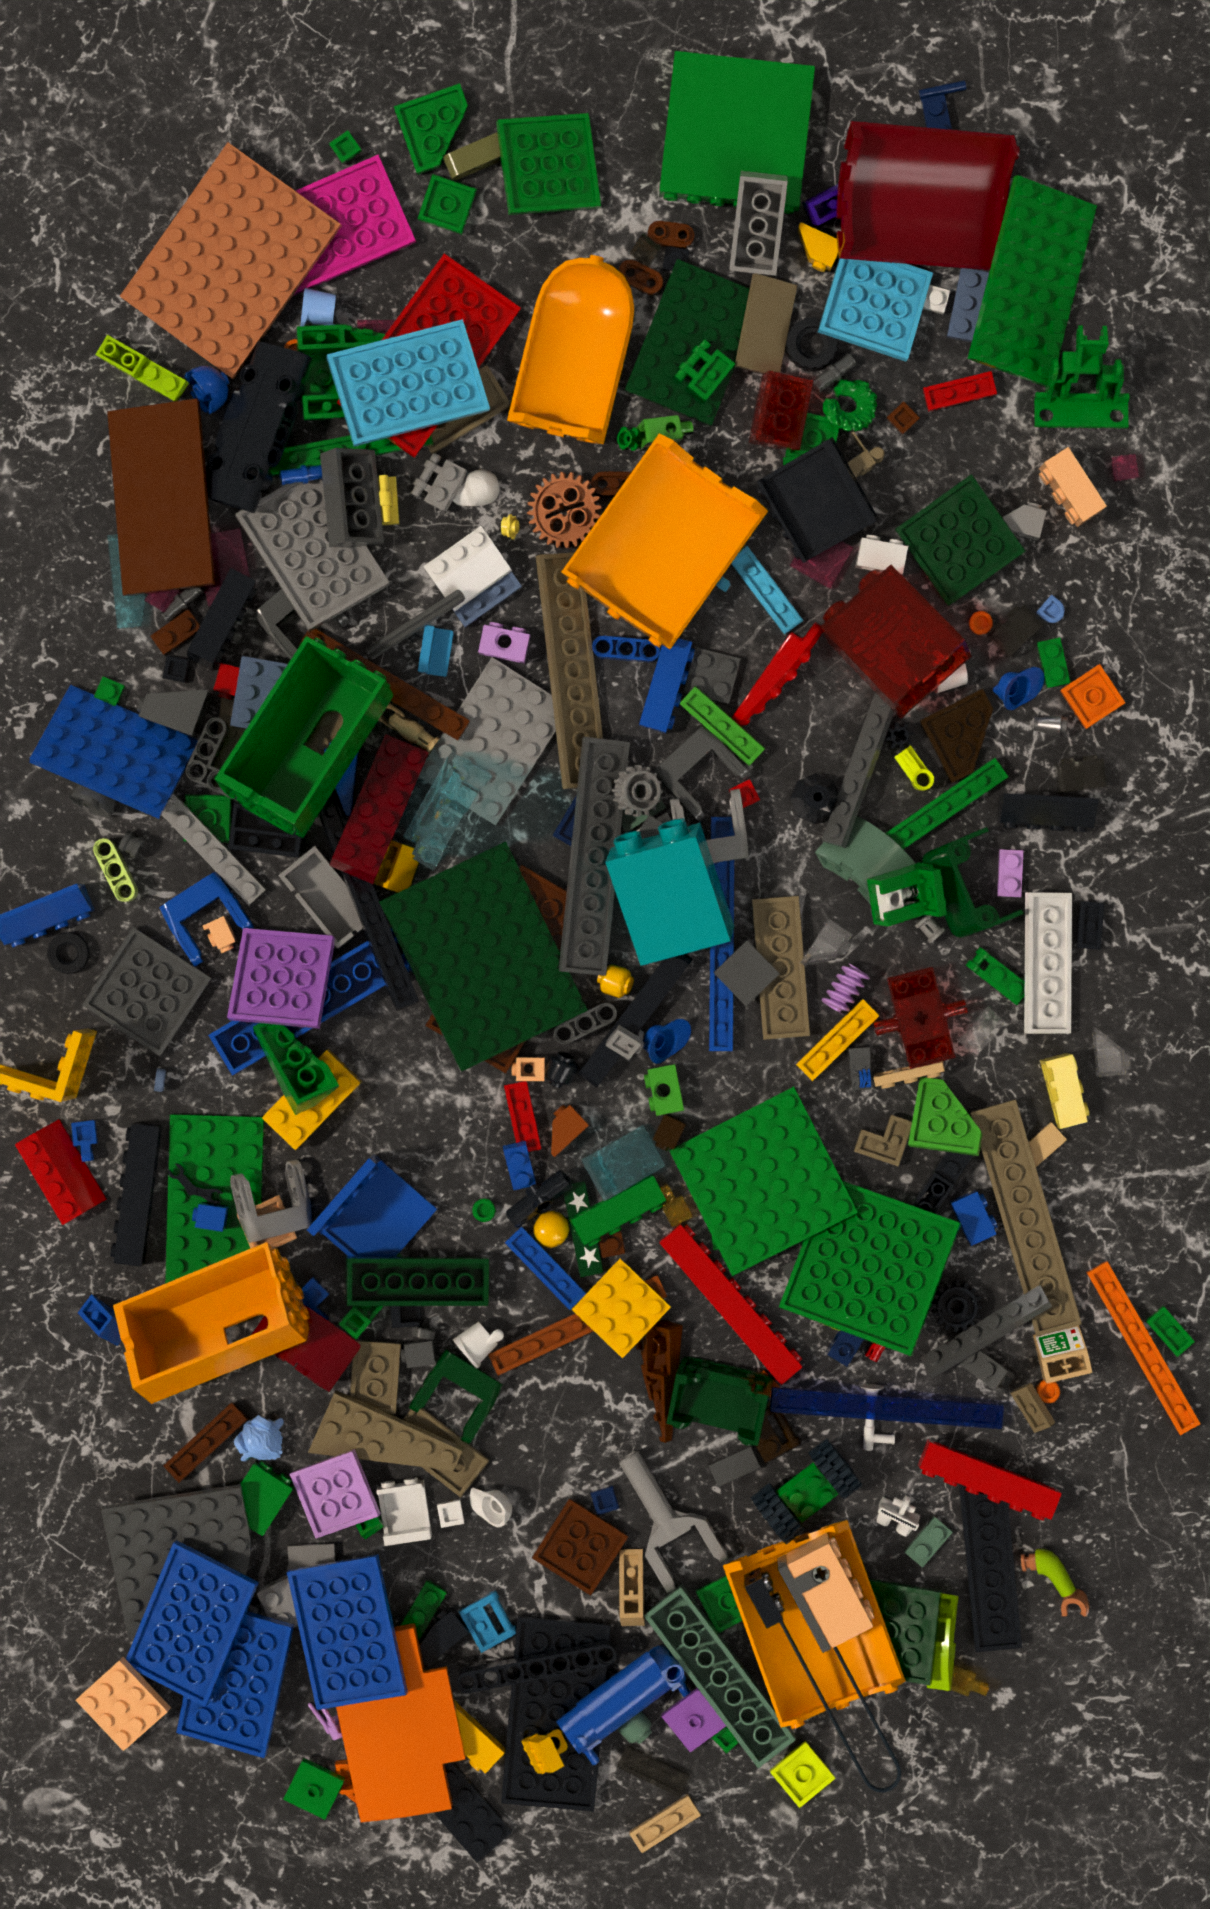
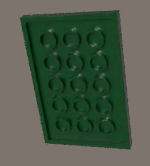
[624,259,750,426]

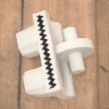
[876,1495,920,1537]

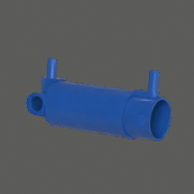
[556,1645,691,1765]

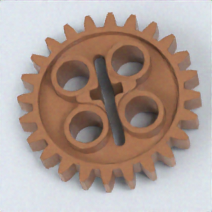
[527,472,603,549]

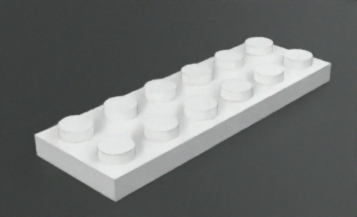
[1024,892,1072,1034]

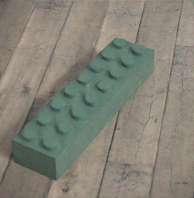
[644,1584,796,1768]

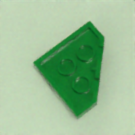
[394,83,468,175]

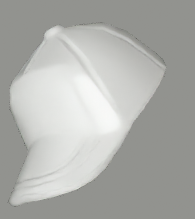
[453,469,500,506]
[470,1488,512,1527]

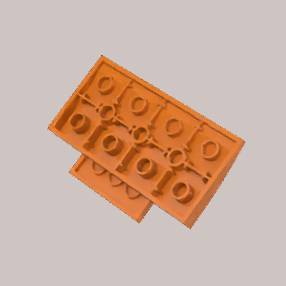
[336,1623,466,1823]

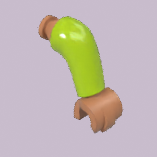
[1021,1548,1090,1617]

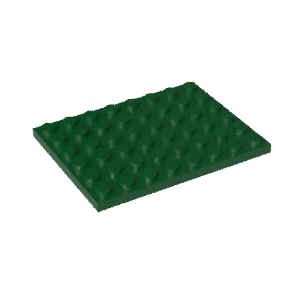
[379,841,588,1072]

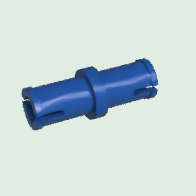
[280,465,322,485]

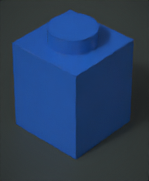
[192,1202,229,1232]

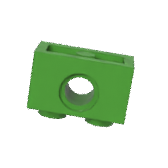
[644,1064,684,1116]

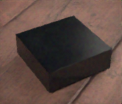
[162,655,191,683]

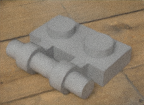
[411,453,468,513]

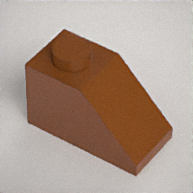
[551,1104,589,1157]

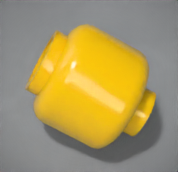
[597,964,634,998]

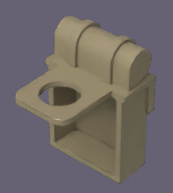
[848,431,885,477]

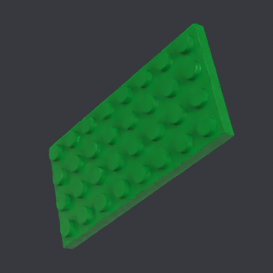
[967,175,1097,387]
[165,1114,264,1284]

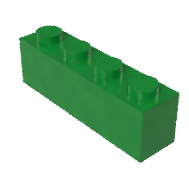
[569,1175,667,1246]

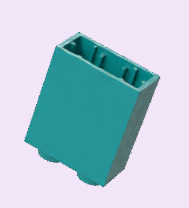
[605,818,734,966]

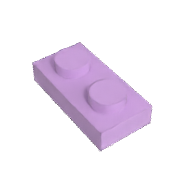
[997,849,1023,897]

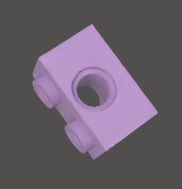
[478,622,530,664]

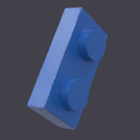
[503,1141,536,1190]

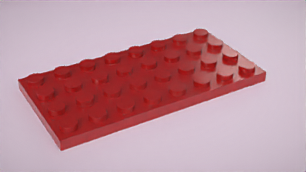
[337,253,521,458]

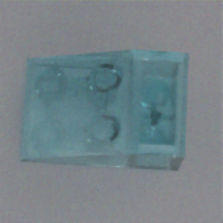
[581,1125,665,1201]

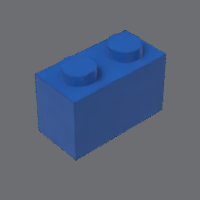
[949,1190,998,1246]

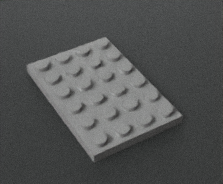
[235,479,390,632]
[419,657,556,826]

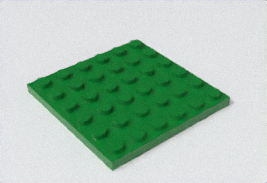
[669,1087,858,1276]
[779,1181,961,1357]

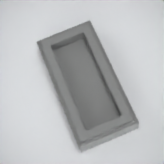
[287,1543,336,1570]

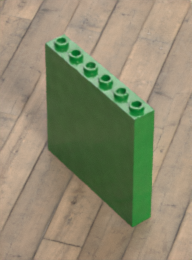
[659,51,815,214]

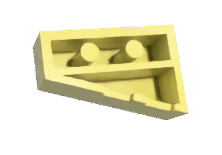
[1040,1053,1090,1129]

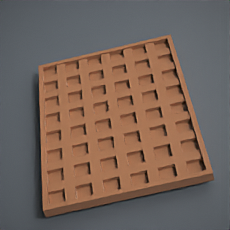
[120,142,342,380]

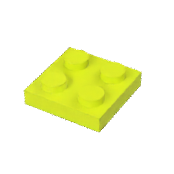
[769,1740,836,1808]

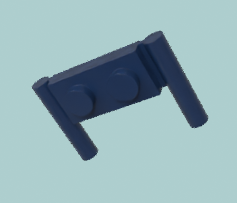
[918,80,966,130]

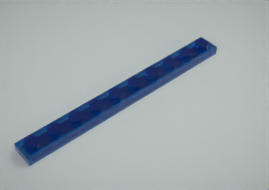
[770,1387,1004,1429]

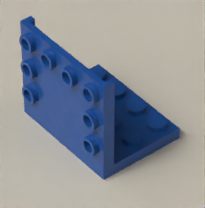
[307,1154,437,1256]

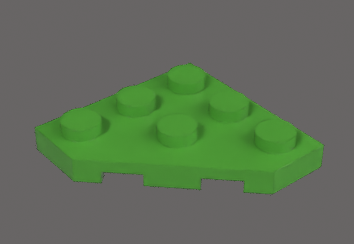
[908,1077,983,1156]

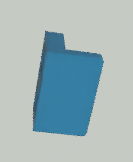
[418,625,454,677]

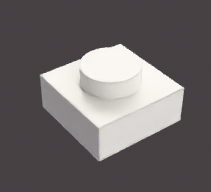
[923,285,950,315]
[437,1499,464,1528]

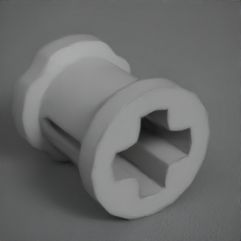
[914,915,945,943]

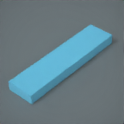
[731,546,803,635]

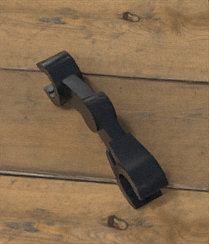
[168,1163,223,1204]

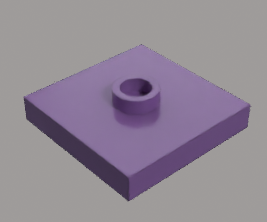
[661,1688,726,1752]

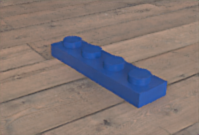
[505,1226,587,1310]

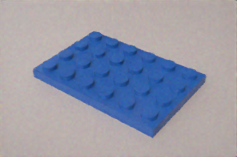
[29,685,198,819]
[126,1540,259,1707]
[287,1554,408,1710]
[176,1611,294,1758]

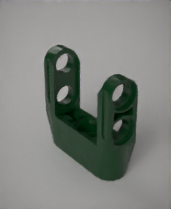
[409,1349,503,1444]

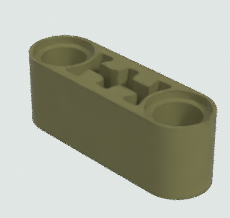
[443,132,501,180]

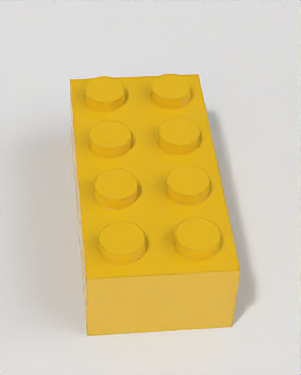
[262,1049,362,1150]

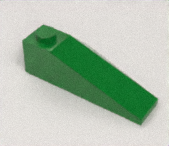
[253,1023,339,1115]

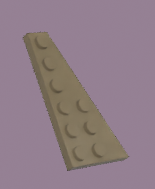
[308,1390,464,1471]

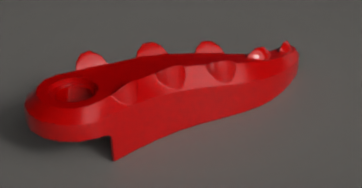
[732,622,822,726]

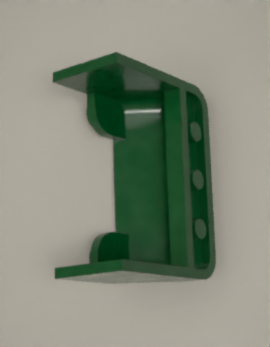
[922,827,1023,938]

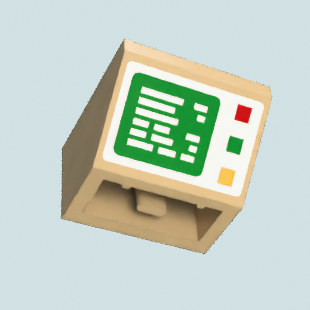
[1033,1325,1093,1383]

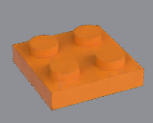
[1059,664,1125,729]

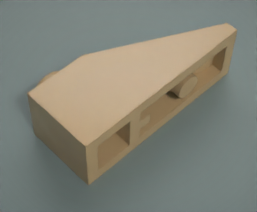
[619,1549,645,1626]

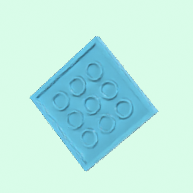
[818,259,933,362]

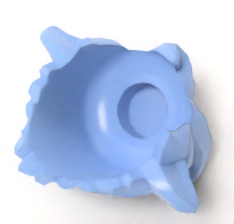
[234,1415,283,1462]

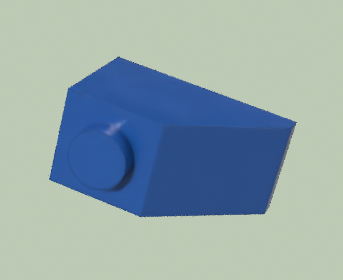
[78,1294,121,1346]

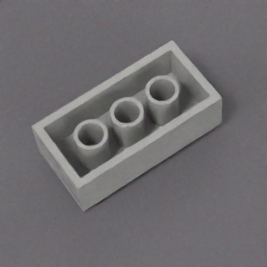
[729,171,788,276]

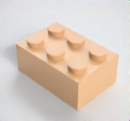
[1039,447,1107,527]

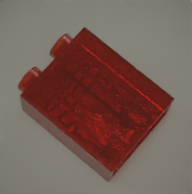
[820,565,972,719]

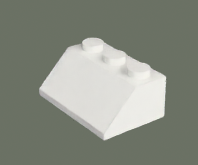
[423,526,512,611]

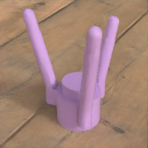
[308,1702,342,1740]

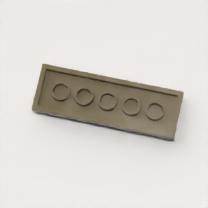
[752,896,810,1040]

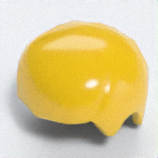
[533,1211,570,1248]

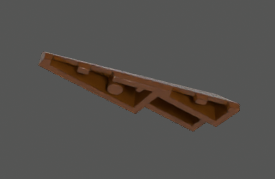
[635,1320,682,1443]

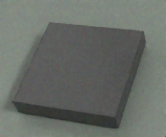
[713,940,779,1006]

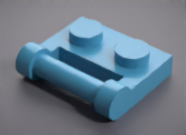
[459,1590,516,1653]

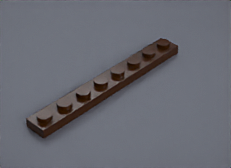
[299,629,471,741]

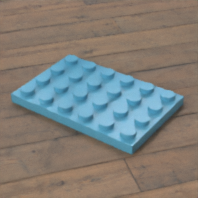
[327,319,490,447]

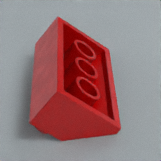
[15,1119,107,1225]

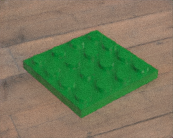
[496,113,601,215]

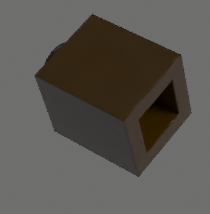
[652,1114,686,1151]

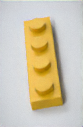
[796,999,879,1081]

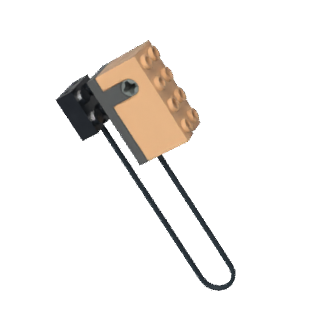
[744,1532,901,1793]

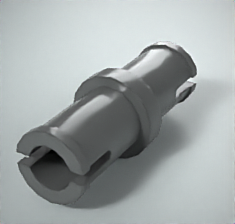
[811,353,857,393]
[159,587,205,623]

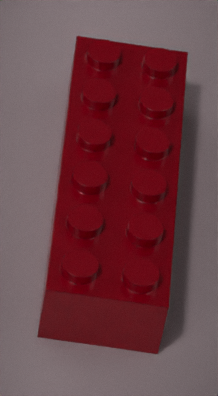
[329,734,429,884]

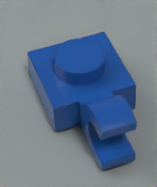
[71,1120,98,1162]

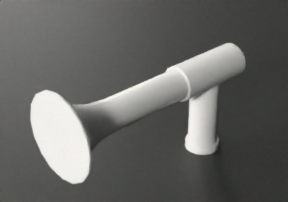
[860,1384,895,1451]

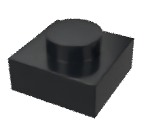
[662,246,689,272]

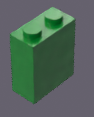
[241,1460,294,1536]

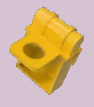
[521,1729,568,1774]

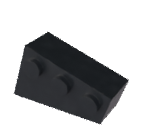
[228,802,304,858]

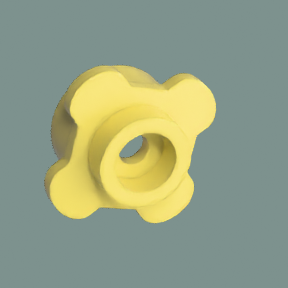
[501,514,519,539]

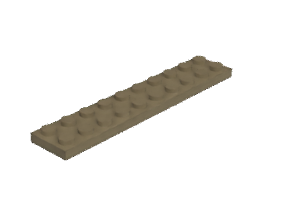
[536,553,603,789]
[970,1099,1082,1337]

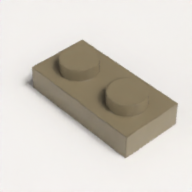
[1010,1383,1056,1433]

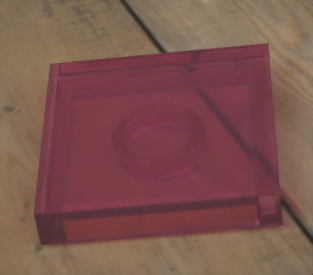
[790,541,853,589]

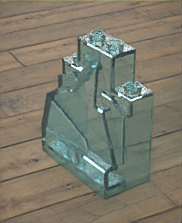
[403,752,493,871]

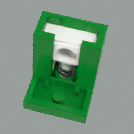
[867,863,947,927]

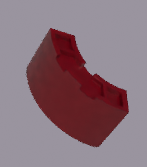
[251,1304,361,1392]

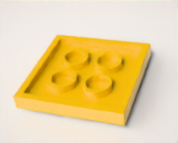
[572,1258,671,1358]

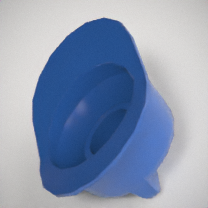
[993,667,1044,710]
[642,1019,691,1064]

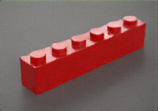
[918,1439,1062,1521]

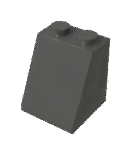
[137,690,213,738]

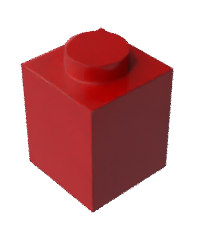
[213,663,240,700]

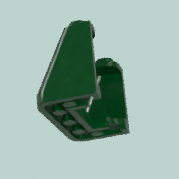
[666,1356,773,1446]

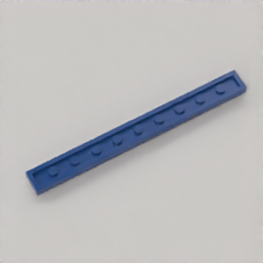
[709,817,734,1051]

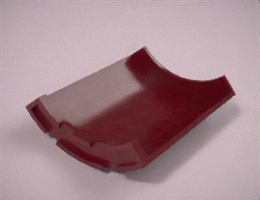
[836,121,1020,270]

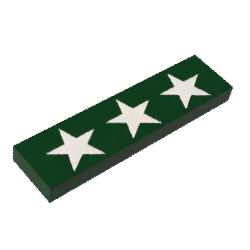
[564,1181,603,1277]

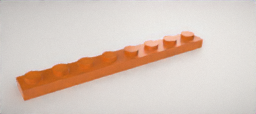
[1086,1261,1200,1436]

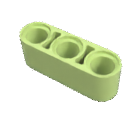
[93,838,138,902]

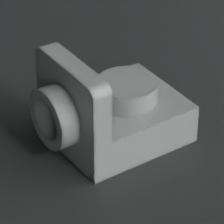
[605,1025,645,1060]

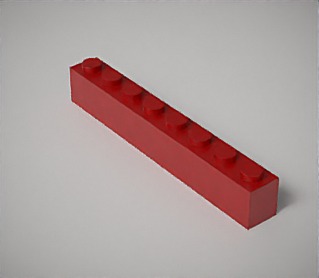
[659,1223,802,1385]

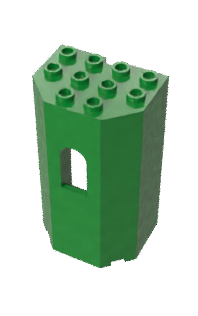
[214,636,394,838]

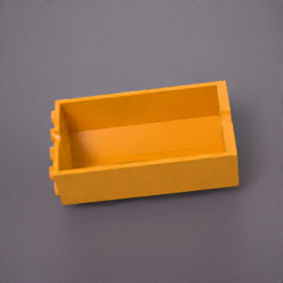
[113,1242,310,1404]

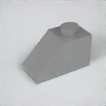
[1003,503,1047,541]

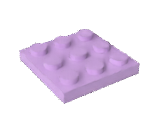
[290,1449,381,1539]

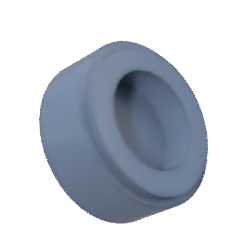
[154,1068,166,1092]

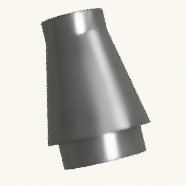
[1033,714,1068,738]

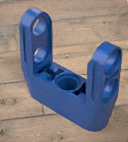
[159,871,254,967]

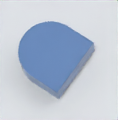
[1036,594,1065,623]

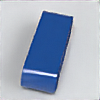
[592,636,660,663]

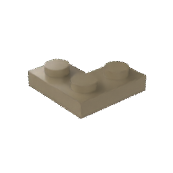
[854,1114,912,1167]

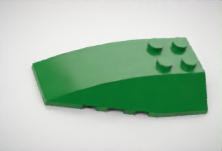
[296,324,385,420]

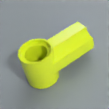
[894,746,934,791]

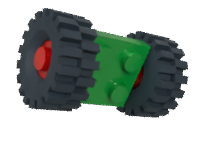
[751,1438,863,1545]

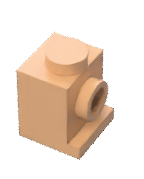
[203,916,238,953]
[512,1057,545,1081]

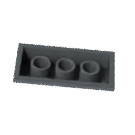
[320,448,384,548]

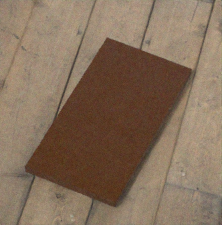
[107,398,215,596]

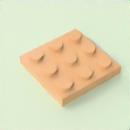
[76,1657,171,1751]

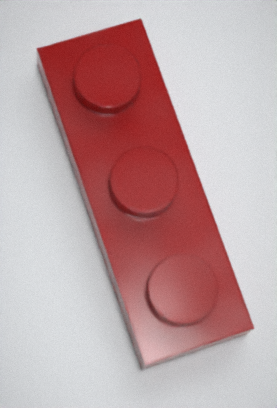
[923,371,997,412]
[504,1081,542,1152]

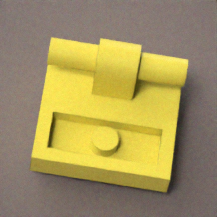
[378,475,400,526]

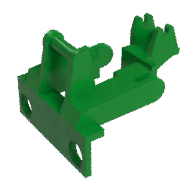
[1034,325,1130,428]

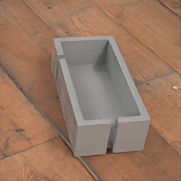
[278,846,363,949]

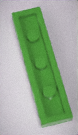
[679,685,765,766]

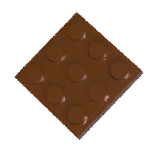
[532,1498,628,1596]

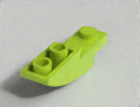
[95,335,189,402]
[927,1594,958,1691]

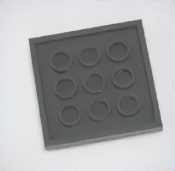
[82,927,212,1056]

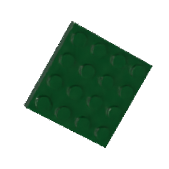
[895,474,1026,606]
[869,1578,942,1686]

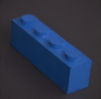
[639,638,695,734]

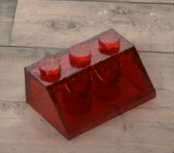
[748,370,813,451]

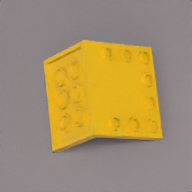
[0,1028,97,1102]

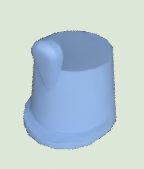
[301,288,336,326]

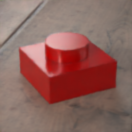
[729,779,760,808]

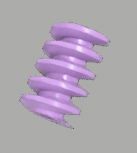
[822,963,870,1015]

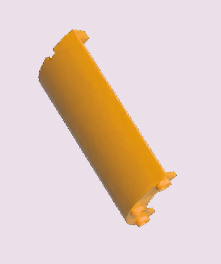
[561,433,768,649]
[723,1520,906,1729]

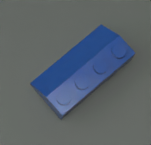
[0,884,95,948]

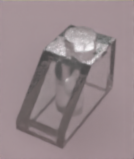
[800,919,853,965]
[956,1006,1005,1056]
[1092,1029,1131,1077]

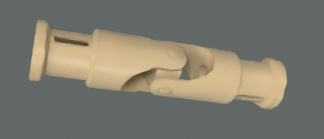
[379,703,440,755]

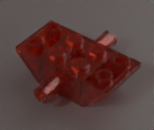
[873,966,968,1069]

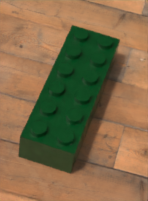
[345,1256,489,1306]

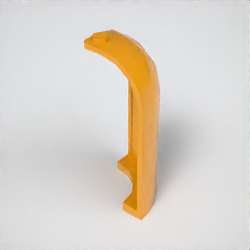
[507,255,634,445]

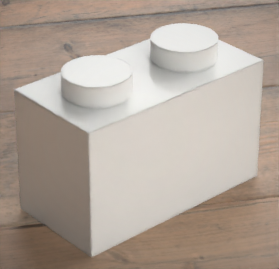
[855,535,908,576]

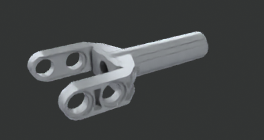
[619,1451,729,1593]

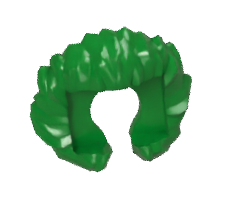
[823,379,877,432]

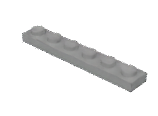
[162,792,266,905]

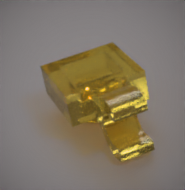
[660,1184,693,1227]
[951,1665,989,1696]

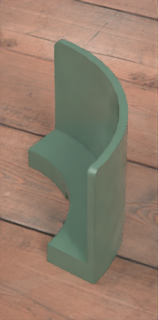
[815,816,915,905]

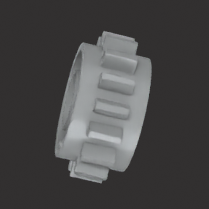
[612,765,663,817]

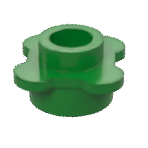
[617,427,640,451]

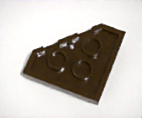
[920,688,993,783]

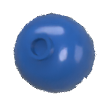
[185,366,229,414]

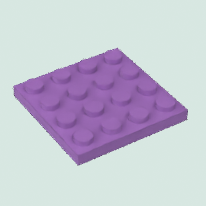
[227,928,335,1029]

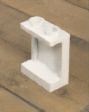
[376,1477,432,1546]

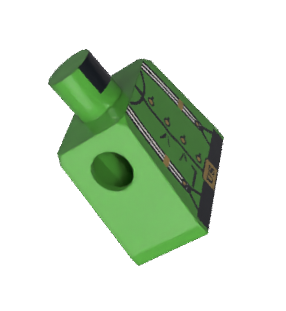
[636,415,693,450]

